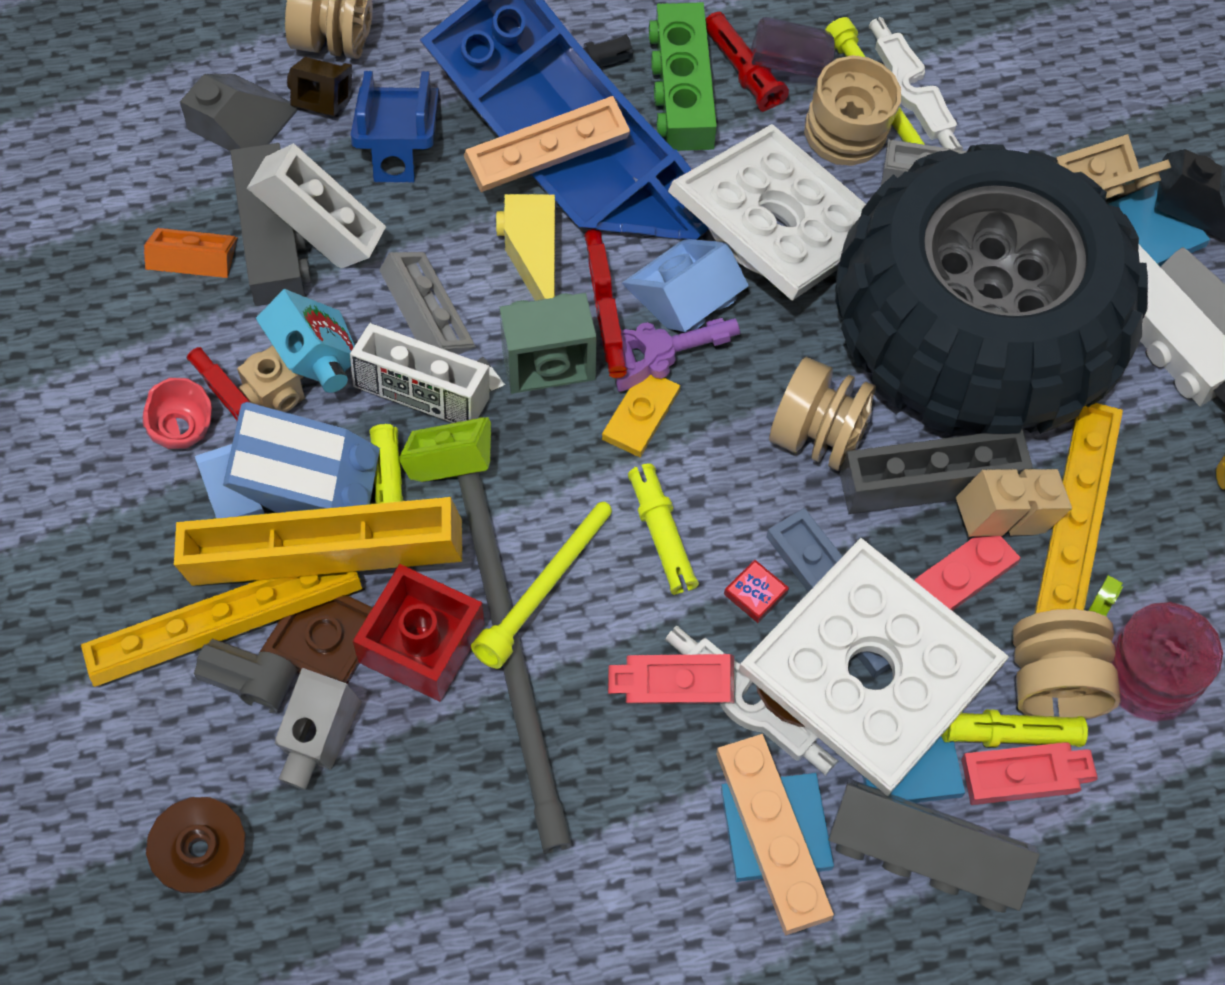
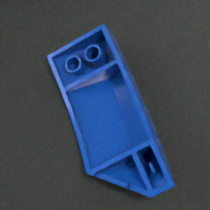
[420,0,709,240]

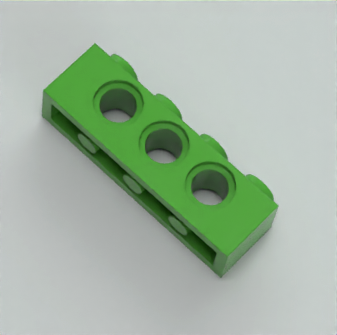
[649,2,716,151]

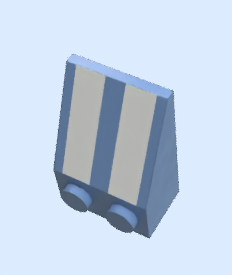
[223,402,380,513]

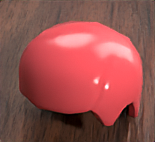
[142,378,212,449]

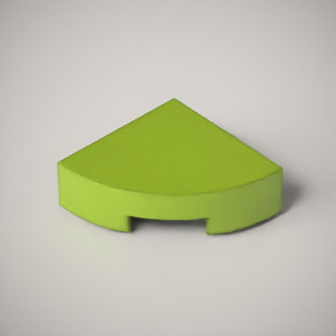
[1088,575,1123,616]

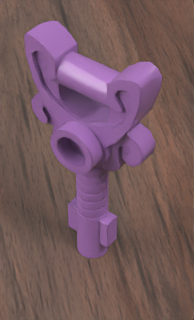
[601,318,740,392]

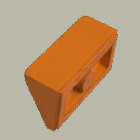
[144,228,238,278]

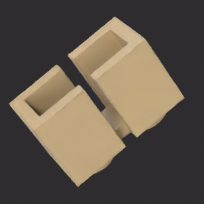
[956,469,1072,537]

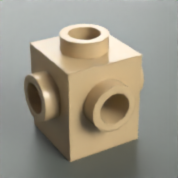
[237,345,305,412]

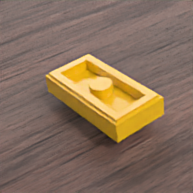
[602,375,681,458]

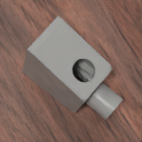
[275,668,362,790]

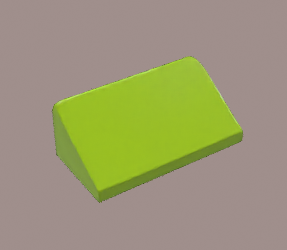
[398,417,491,482]

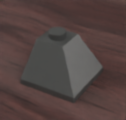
[180,74,300,151]

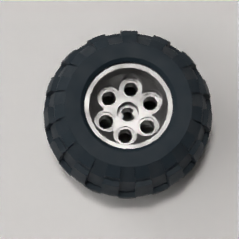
[835,144,1148,434]

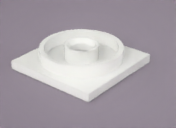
[668,124,866,301]
[739,538,1009,796]

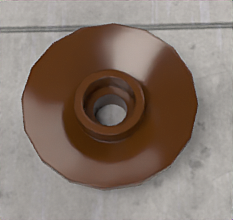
[146,797,246,894]

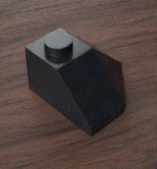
[1155,149,1225,240]

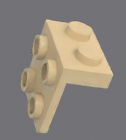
[1056,134,1171,199]

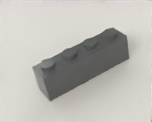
[230,143,311,306]
[840,429,1033,514]
[828,778,1040,913]

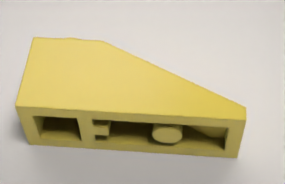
[496,194,555,301]

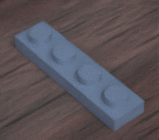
[766,508,891,678]

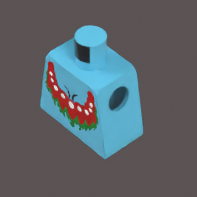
[256,289,355,393]

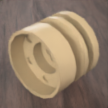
[285,0,373,59]
[804,55,901,166]
[769,357,876,471]
[1012,609,1120,719]

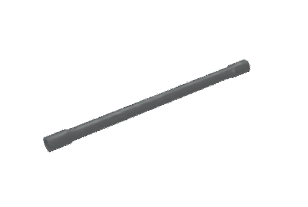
[458,472,572,854]

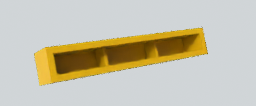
[174,497,462,586]

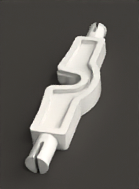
[869,17,963,150]
[665,626,839,776]

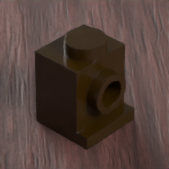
[287,57,352,116]

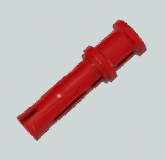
[705,11,789,112]

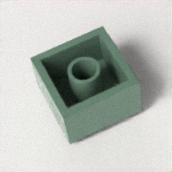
[499,293,596,394]

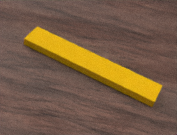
[1034,403,1123,614]
[81,571,362,687]

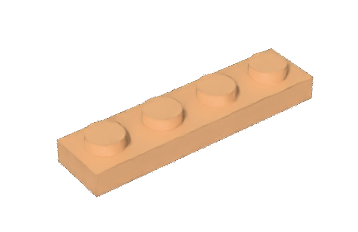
[464,96,630,192]
[716,734,834,936]

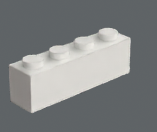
[1138,245,1225,407]

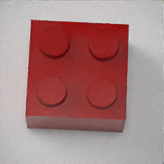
[353,564,485,702]

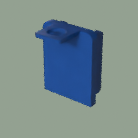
[351,71,439,182]

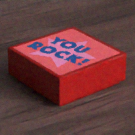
[724,560,789,623]

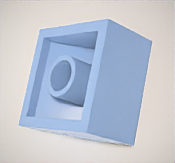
[622,239,748,332]

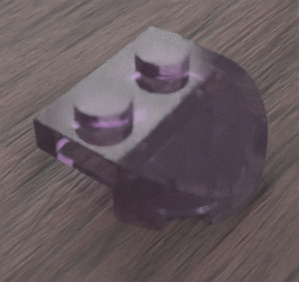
[751,17,834,78]

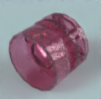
[1110,602,1223,722]

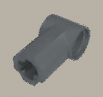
[194,639,298,714]

